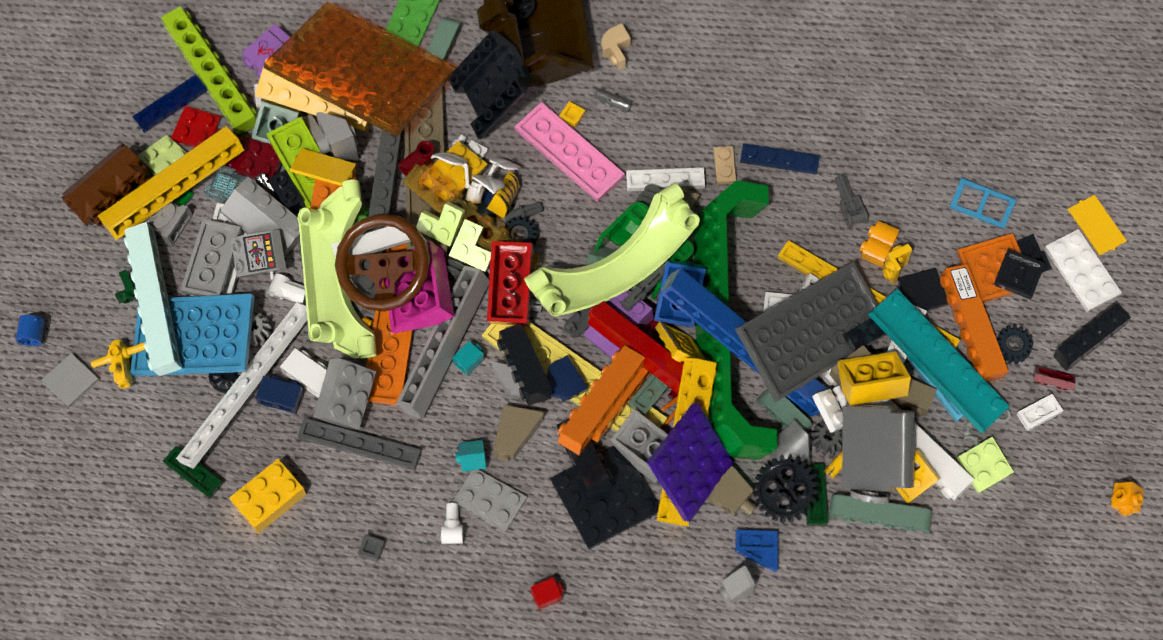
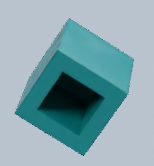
[452,341,484,376]
[455,440,486,472]

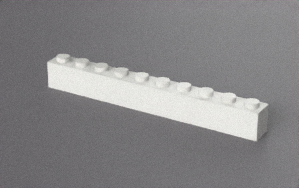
[822,368,974,501]

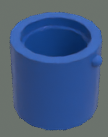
[15,315,45,346]

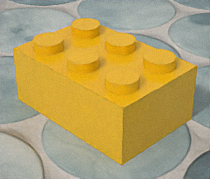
[229,459,306,534]

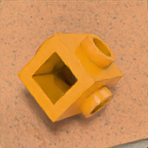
[1111,482,1144,516]

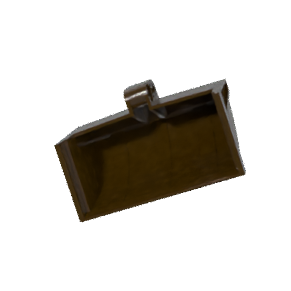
[477,0,594,87]

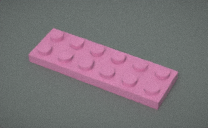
[515,102,625,202]

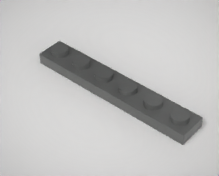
[298,418,421,471]

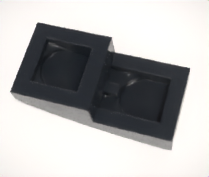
[1016,234,1052,273]

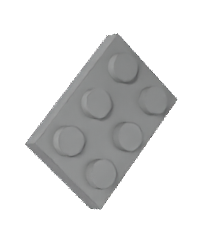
[453,470,527,532]

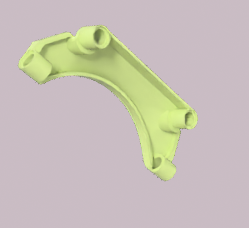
[298,180,377,359]

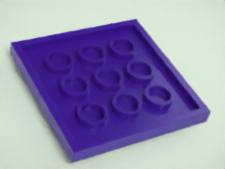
[647,403,734,522]

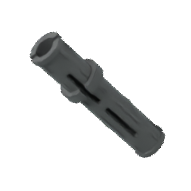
[620,263,665,311]

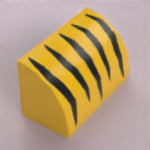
[487,171,520,218]

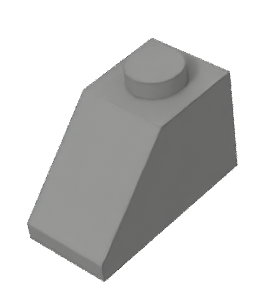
[492,362,521,400]
[719,565,755,604]

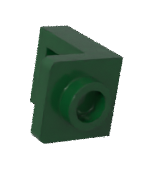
[115,269,135,304]

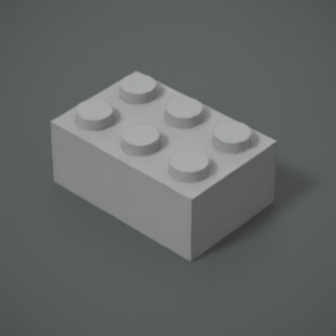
[313,359,376,430]

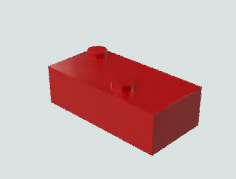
[487,241,534,326]

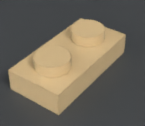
[713,146,736,185]

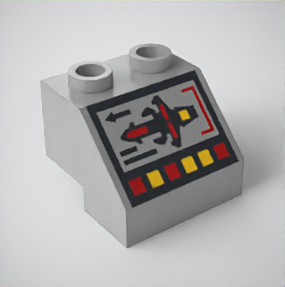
[231,230,286,278]

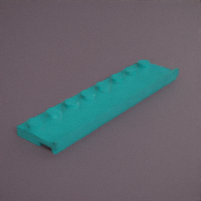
[868,289,1010,434]

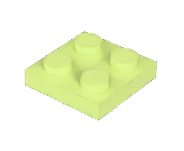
[137,135,187,176]
[956,437,1014,493]

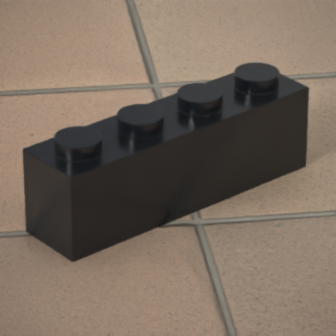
[1053,303,1131,371]
[497,324,552,406]
[556,419,613,498]

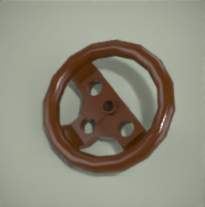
[335,214,430,312]

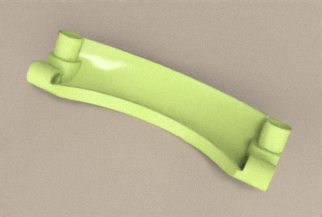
[524,182,700,316]

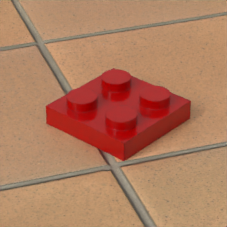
[171,106,221,148]

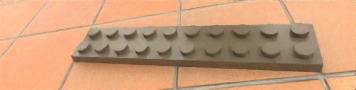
[404,80,447,252]

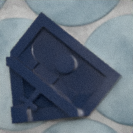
[546,356,588,402]

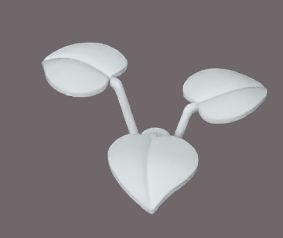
[431,152,521,204]

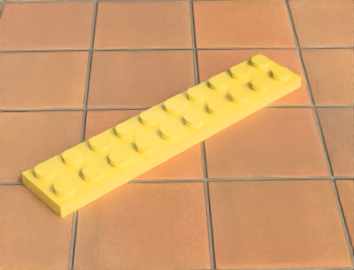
[482,322,667,432]

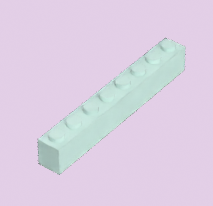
[124,222,182,376]

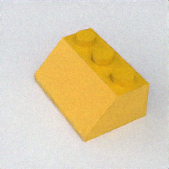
[837,351,911,406]

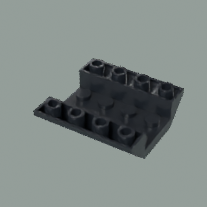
[447,30,532,140]

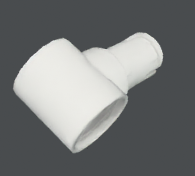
[441,503,463,544]

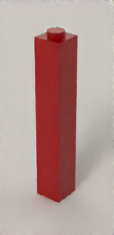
[588,301,684,394]

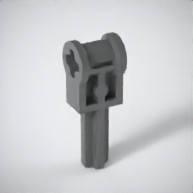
[835,174,868,228]

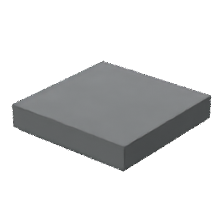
[41,353,99,408]

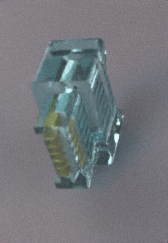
[204,165,246,203]

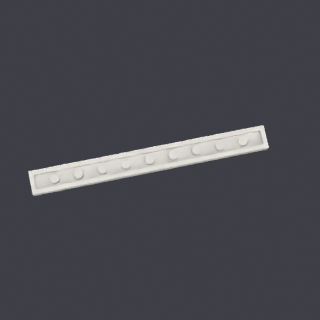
[176,302,308,469]

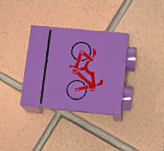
[241,24,303,79]

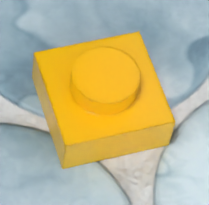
[559,101,585,128]

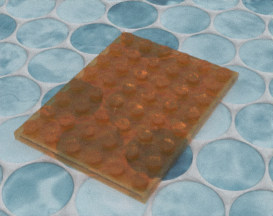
[264,2,456,137]

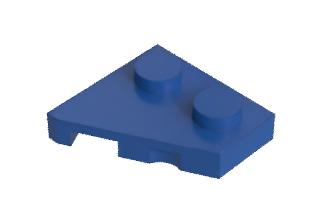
[735,530,778,572]

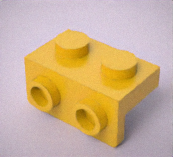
[882,244,912,284]

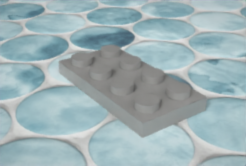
[180,219,242,296]

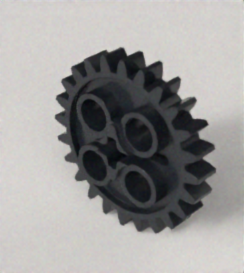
[753,456,820,523]

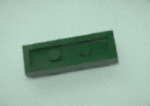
[163,446,223,499]
[804,464,828,526]

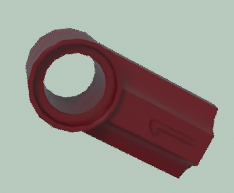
[398,141,434,177]

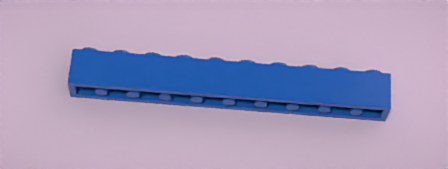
[660,268,828,417]

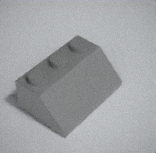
[316,112,360,163]

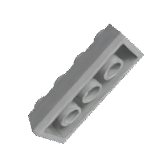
[220,177,300,257]

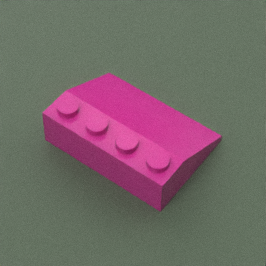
[384,241,454,333]

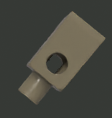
[706,466,757,517]

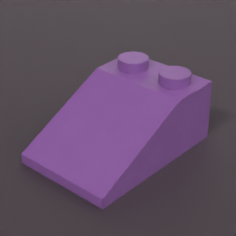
[584,290,654,359]

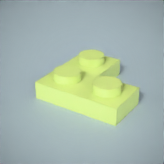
[416,202,465,246]
[449,219,491,272]

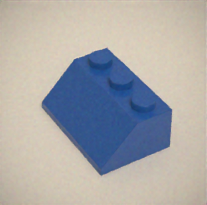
[654,261,706,328]

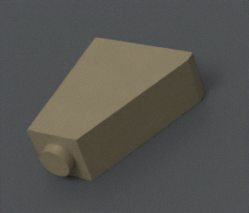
[493,405,544,462]

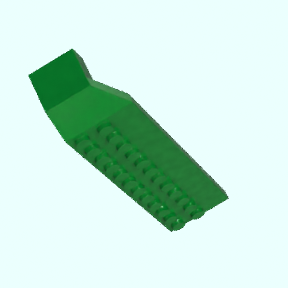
[694,180,777,460]

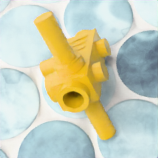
[91,340,146,389]

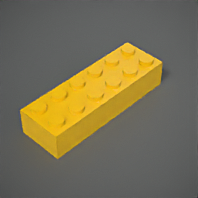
[255,59,379,132]

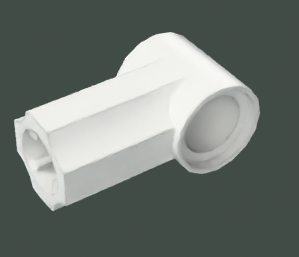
[267,274,306,305]

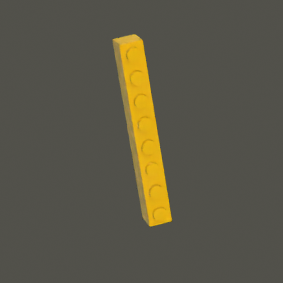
[98,126,244,240]

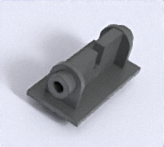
[563,306,593,338]

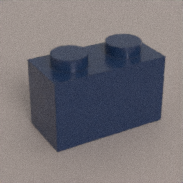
[255,376,304,414]

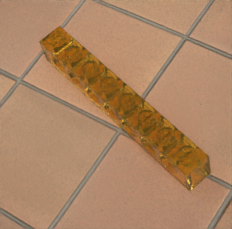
[402,164,542,272]

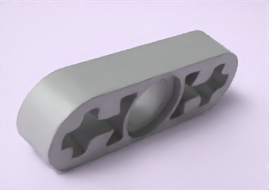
[302,114,331,154]

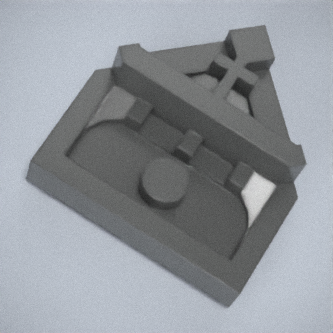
[770,420,812,465]

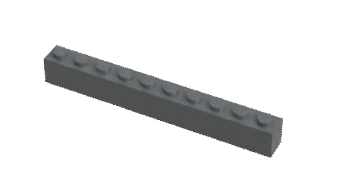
[357,115,405,298]

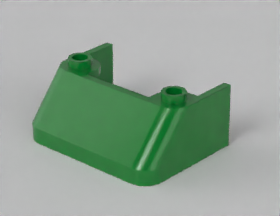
[594,202,694,300]

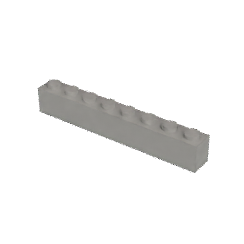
[396,266,489,419]

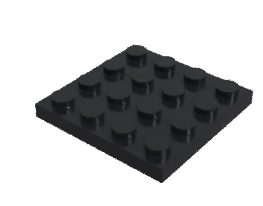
[550,446,659,550]

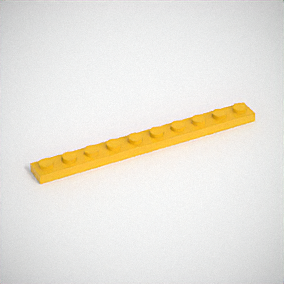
[777,240,960,349]

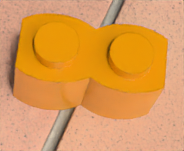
[860,221,900,268]

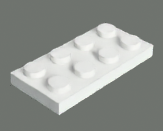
[1044,229,1122,312]

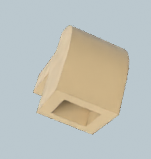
[601,23,631,70]

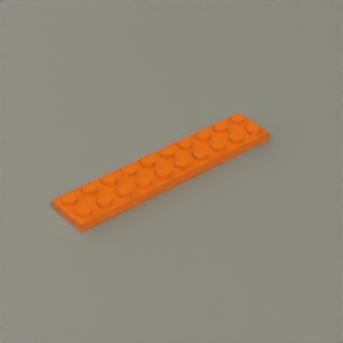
[366,217,413,406]

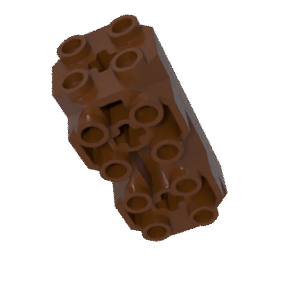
[61,143,151,226]

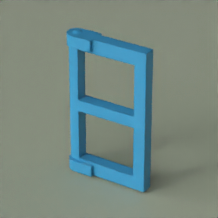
[949,177,1017,229]

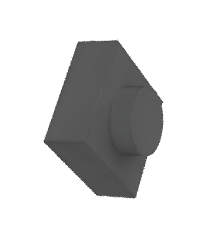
[358,535,385,562]

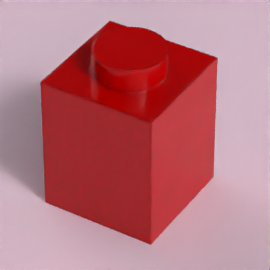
[530,577,564,610]

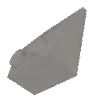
[610,409,668,483]

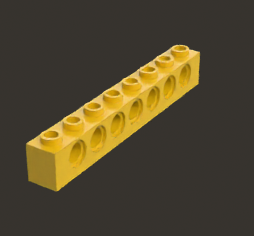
[657,358,716,526]

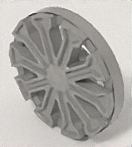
[850,489,889,504]

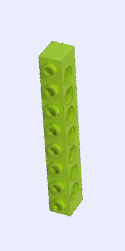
[161,6,258,135]

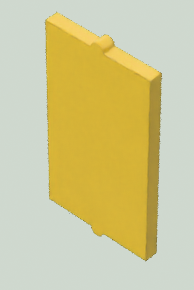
[290,148,356,186]
[1067,195,1127,256]

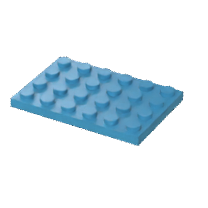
[130,294,255,377]

